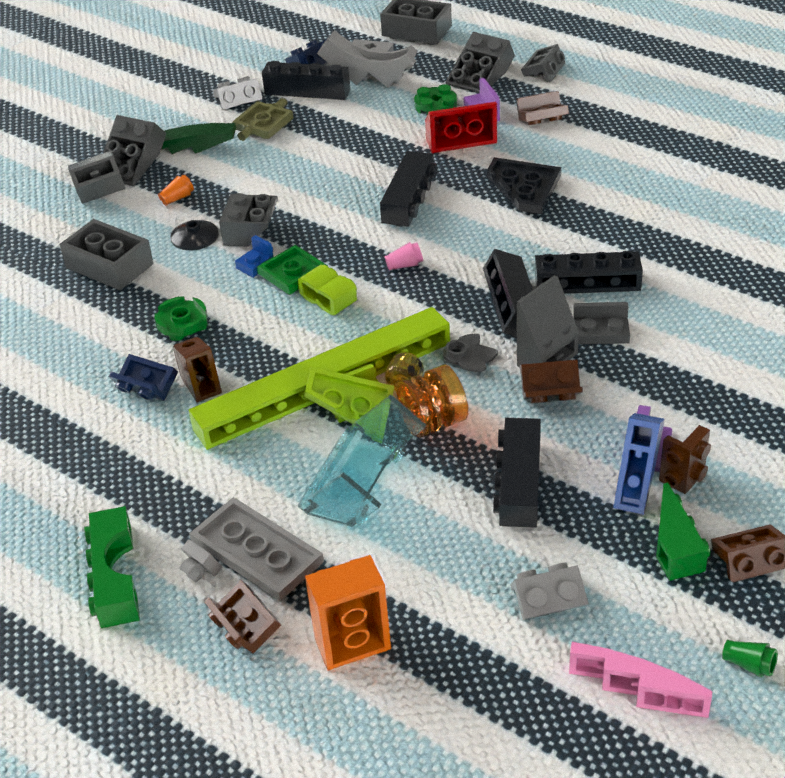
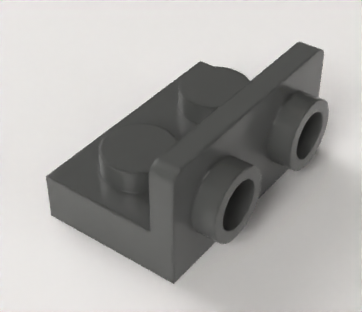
[521,44,565,82]
[573,302,630,344]

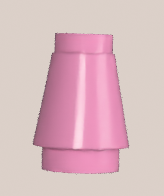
[384,242,423,271]

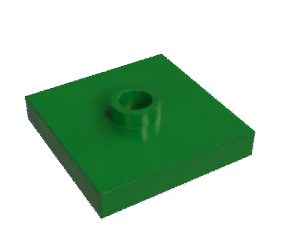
[257,245,328,295]

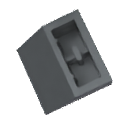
[68,151,126,204]
[219,193,278,247]

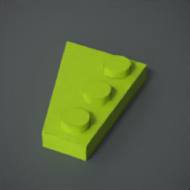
[304,366,394,441]

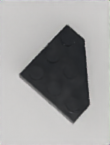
[487,157,562,214]

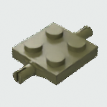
[232,98,294,141]

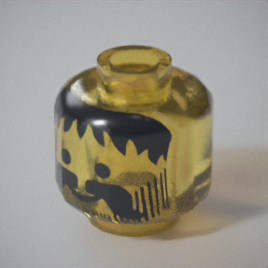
[384,353,424,393]

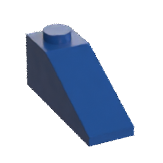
[613,413,665,515]

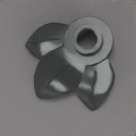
[443,334,498,372]

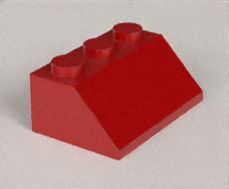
[425,101,497,153]

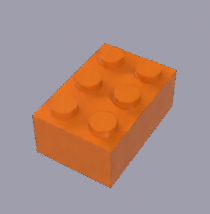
[305,555,391,671]

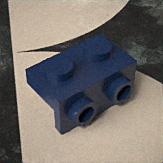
[285,39,327,65]
[108,354,178,401]

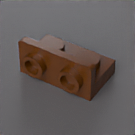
[520,359,583,403]
[711,524,785,582]

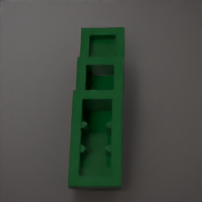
[161,123,236,154]

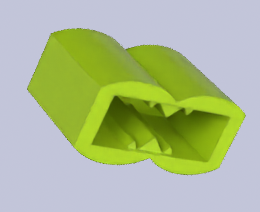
[298,265,357,315]

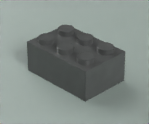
[380,0,452,45]
[59,219,154,291]

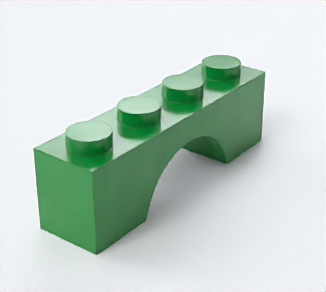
[84,506,140,628]

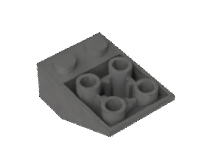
[445,32,515,93]
[103,115,167,186]
[516,275,579,368]

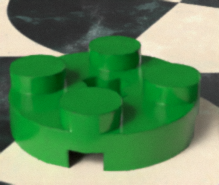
[414,84,457,115]
[154,296,208,341]

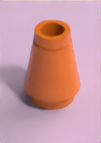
[158,175,194,206]

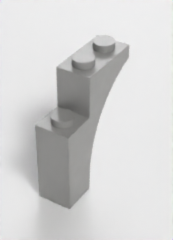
[317,30,418,88]

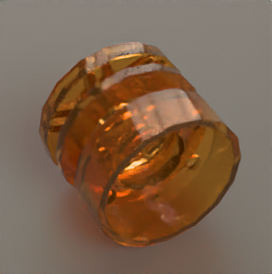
[396,364,468,438]

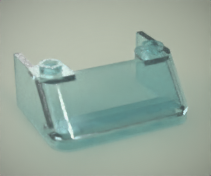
[298,394,426,527]

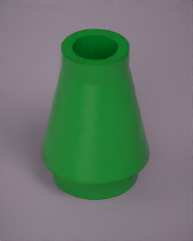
[722,640,778,677]

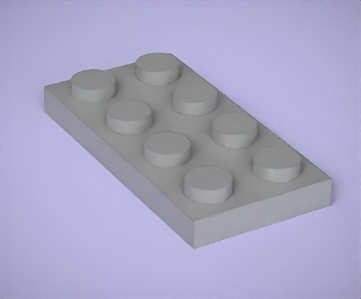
[189,497,324,601]

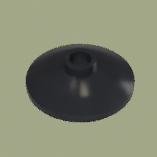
[170,220,219,250]

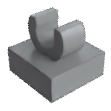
[179,539,222,582]

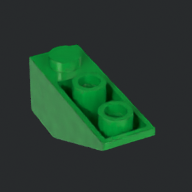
[656,482,710,581]

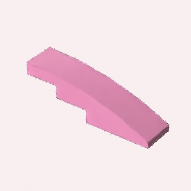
[569,642,712,718]

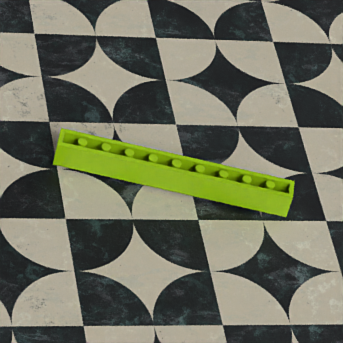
[188,307,450,450]

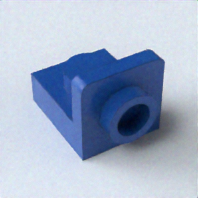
[235,235,274,278]

